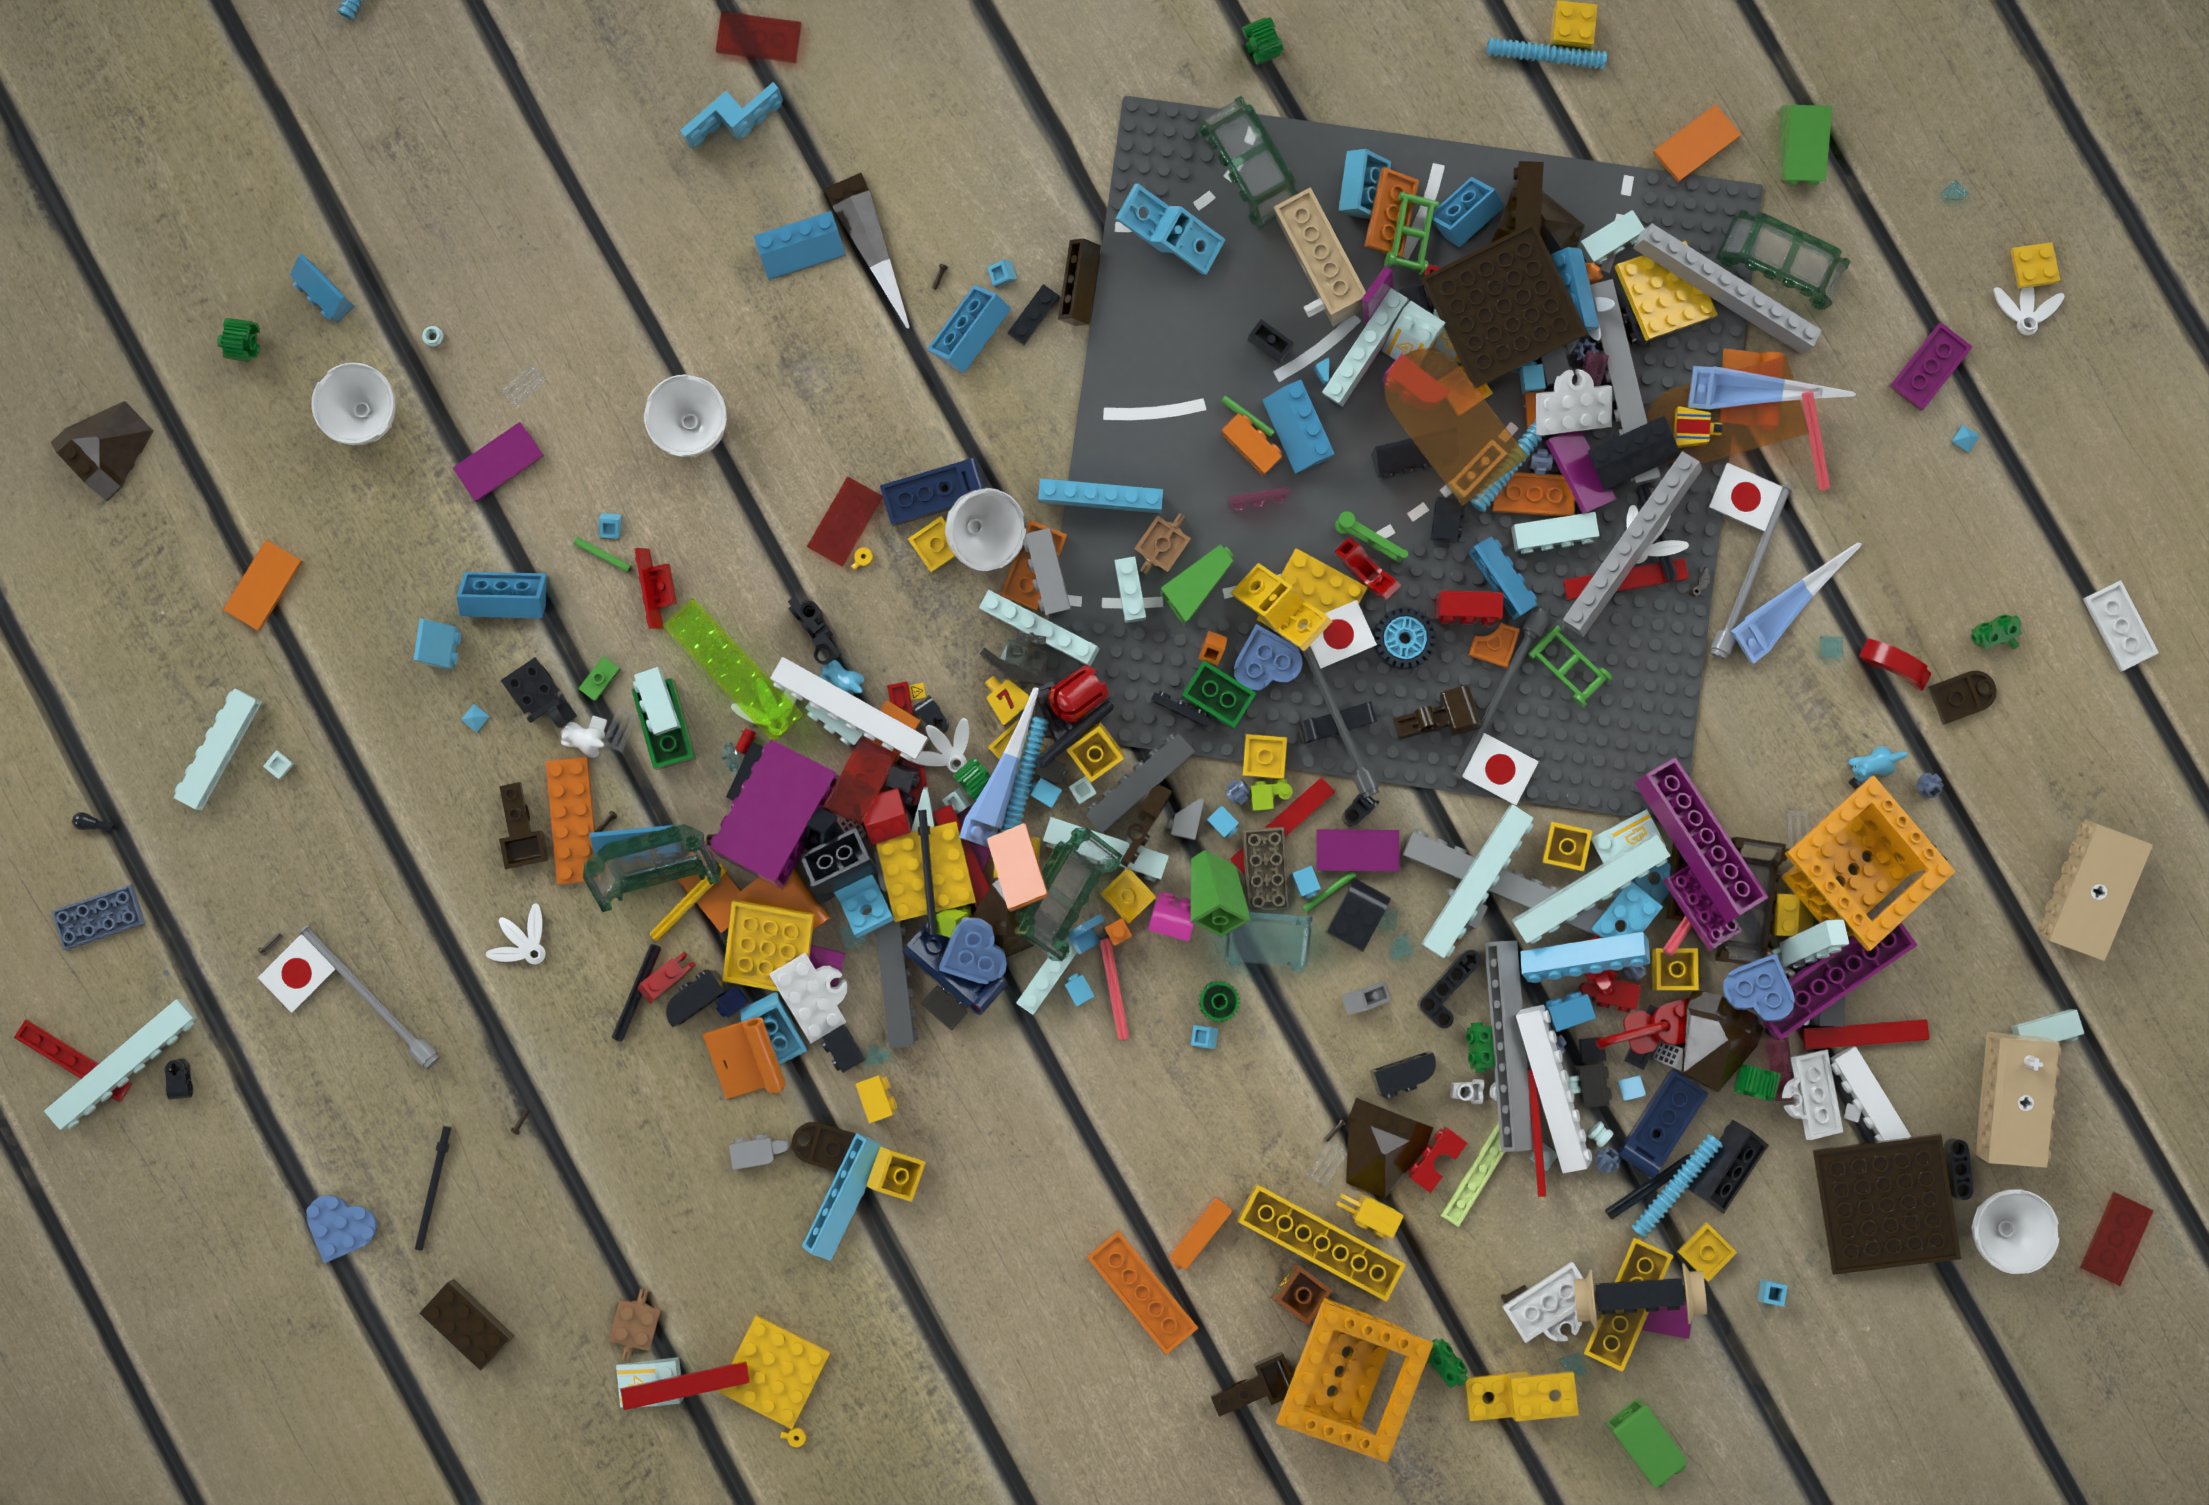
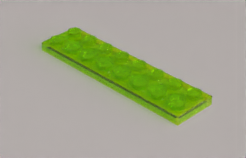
[663,598,804,742]

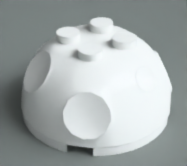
[312,363,397,446]
[644,375,727,457]
[945,488,1026,571]
[1971,1189,2060,1274]

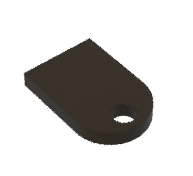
[1928,671,1997,725]
[792,1121,856,1172]

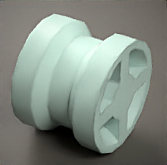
[1567,1075,1581,1094]
[1587,1121,1613,1148]

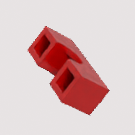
[1408,1127,1468,1193]

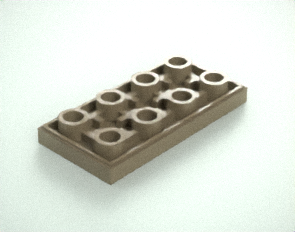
[1242,827,1289,912]

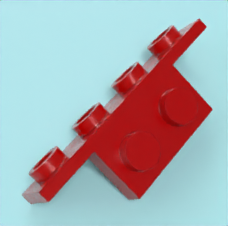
[634,548,677,629]

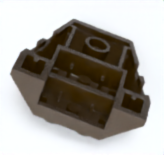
[1491,180,1585,255]
[51,401,154,501]
[970,878,1061,958]
[1682,990,1764,1092]
[1346,1098,1434,1198]

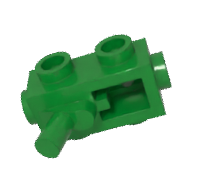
[1971,614,2022,650]
[1466,1022,1495,1073]
[1426,1338,1468,1388]

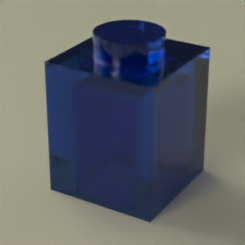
[715,986,750,1018]

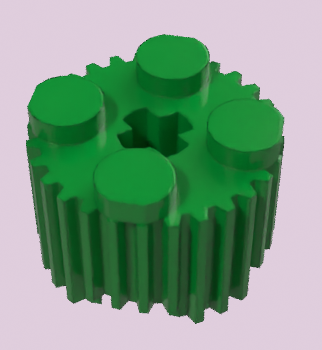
[1242,17,1284,65]
[217,318,260,362]
[953,757,991,802]
[1198,980,1241,1023]
[1734,1064,1781,1102]

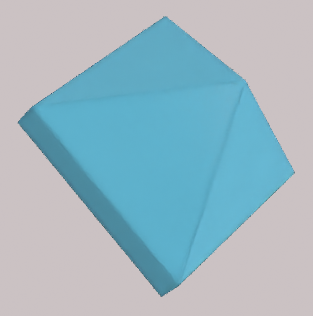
[1951,425,1980,453]
[461,704,490,732]

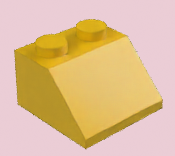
[1771,894,1814,937]

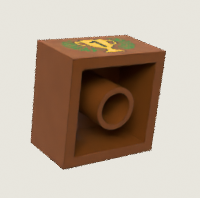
[1270,1264,1332,1325]

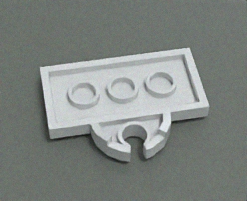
[1536,369,1612,436]
[769,953,847,1044]
[1782,1050,1843,1140]
[1502,1261,1583,1343]

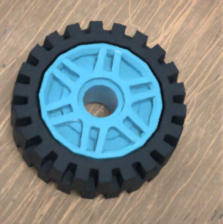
[1374,608,1436,670]

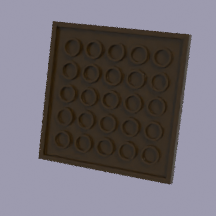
[1421,222,1588,390]
[1813,1133,1961,1275]

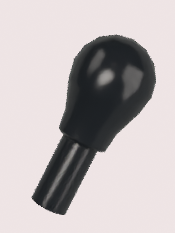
[72,812,114,832]

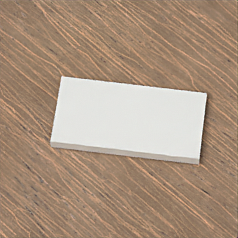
[2083,580,2159,672]

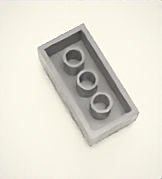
[1023,528,1071,615]

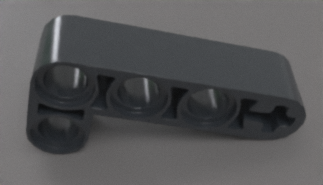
[1295,701,1378,745]
[1417,950,1481,1028]

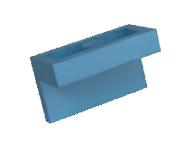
[1067,914,1105,955]

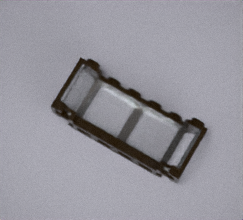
[1715,837,1788,965]

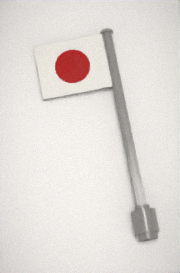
[1708,463,1792,660]
[258,925,440,1069]

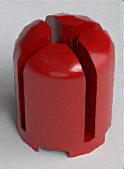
[1048,665,1109,723]

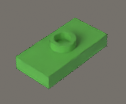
[578,656,620,701]

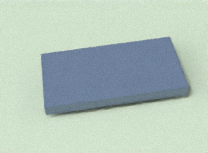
[52,885,146,950]

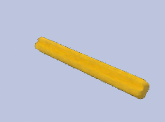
[650,863,727,941]

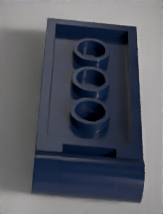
[880,458,985,527]
[902,922,1007,1015]
[1618,1069,1709,1179]

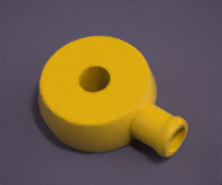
[851,547,873,571]
[780,1427,807,1448]

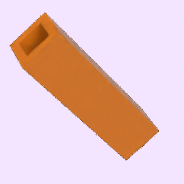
[1169,1196,1233,1270]

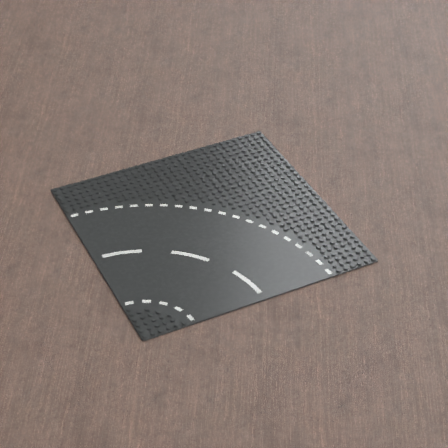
[1035,96,1763,821]

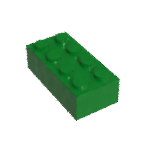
[631,678,697,770]

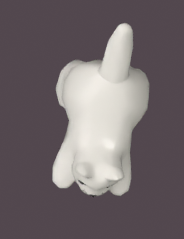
[561,721,605,758]

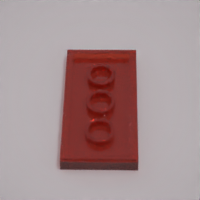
[716,11,802,63]
[807,476,883,567]
[823,738,898,825]
[2080,1192,2154,1287]

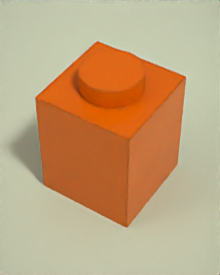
[1198,630,1227,666]
[1105,918,1132,946]

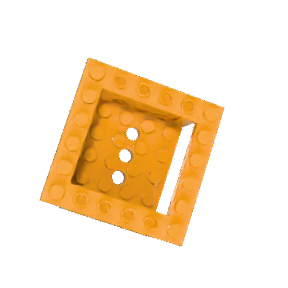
[1781,775,1956,951]
[1276,1298,1433,1463]

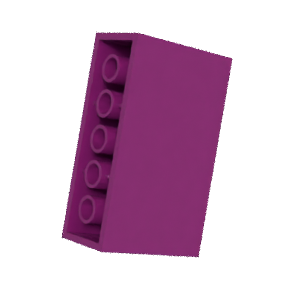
[710,739,843,890]

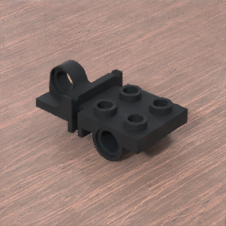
[788,597,842,665]
[500,657,577,728]

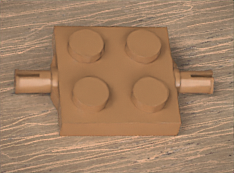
[1134,513,1191,575]
[608,1289,661,1361]

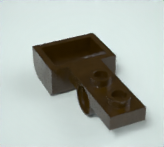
[1393,686,1482,740]
[499,782,548,870]
[1120,786,1172,867]
[1210,1352,1293,1417]

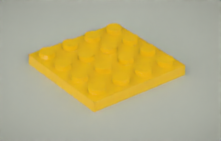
[1614,241,1718,341]
[1256,548,1368,627]
[876,821,976,922]
[722,900,815,991]
[717,1315,831,1429]

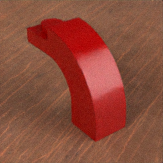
[1334,537,1401,600]
[1859,638,1932,691]

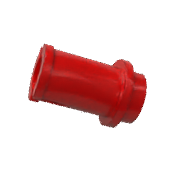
[734,727,756,755]

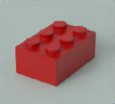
[1435,590,1503,626]

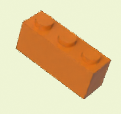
[1220,413,1282,477]

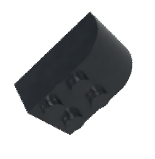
[800,828,877,893]
[1325,878,1391,952]
[666,969,730,1027]
[1369,1051,1436,1099]

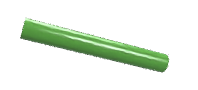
[1221,395,1275,438]
[573,537,632,573]
[1302,871,1357,913]

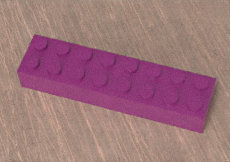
[1634,757,1769,923]
[1758,922,1917,1040]

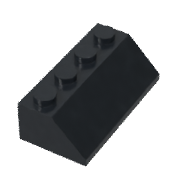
[1587,416,1680,491]
[1371,427,1459,479]
[1687,1119,1769,1214]

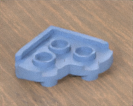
[1233,624,1303,691]
[939,917,1007,984]
[1723,953,1795,1022]
[306,1195,378,1263]

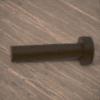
[932,264,948,290]
[595,811,618,832]
[258,933,282,956]
[511,1108,530,1135]
[1324,1118,1347,1142]
[1501,1285,1527,1303]

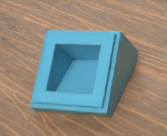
[987,260,1017,287]
[1314,358,1329,386]
[599,513,622,539]
[1191,1025,1218,1049]
[1618,1075,1646,1101]

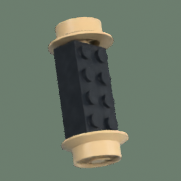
[1574,1263,1707,1330]

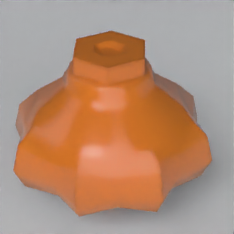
[1585,262,1603,284]

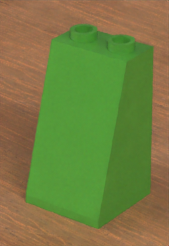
[1780,105,1832,185]
[1160,544,1233,626]
[1191,850,1250,937]
[1605,1398,1688,1488]

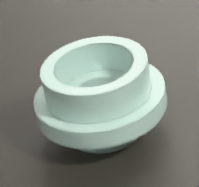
[422,326,443,347]

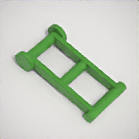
[1384,192,1439,277]
[1335,511,1408,564]
[1528,625,1613,708]

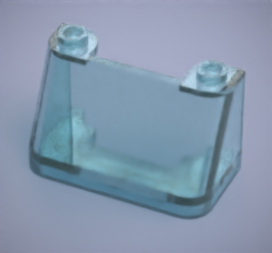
[1224,912,1313,971]

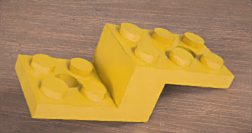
[1230,563,1332,652]
[1465,1371,1579,1421]

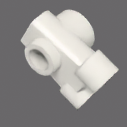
[1450,1079,1484,1104]

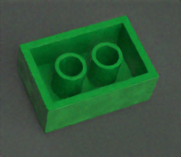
[1181,661,1256,730]

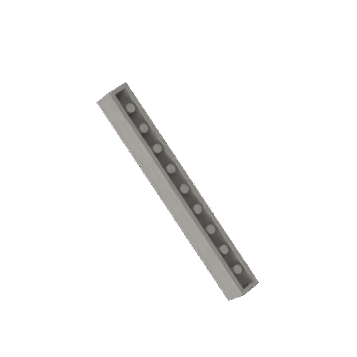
[1633,223,1822,354]
[1590,279,1660,486]
[1563,452,1702,637]
[1401,830,1604,935]
[1485,941,1534,1152]

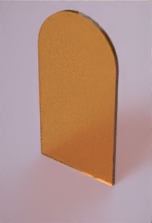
[1384,349,1528,506]
[1646,356,1809,465]

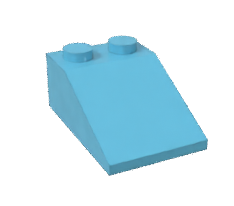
[414,618,461,669]
[740,991,808,1065]

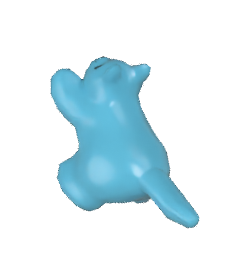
[819,660,864,696]
[1848,746,1908,783]

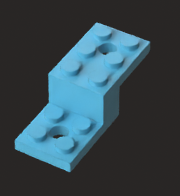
[680,82,783,149]
[1115,184,1226,275]
[834,835,894,938]
[1591,862,1671,938]

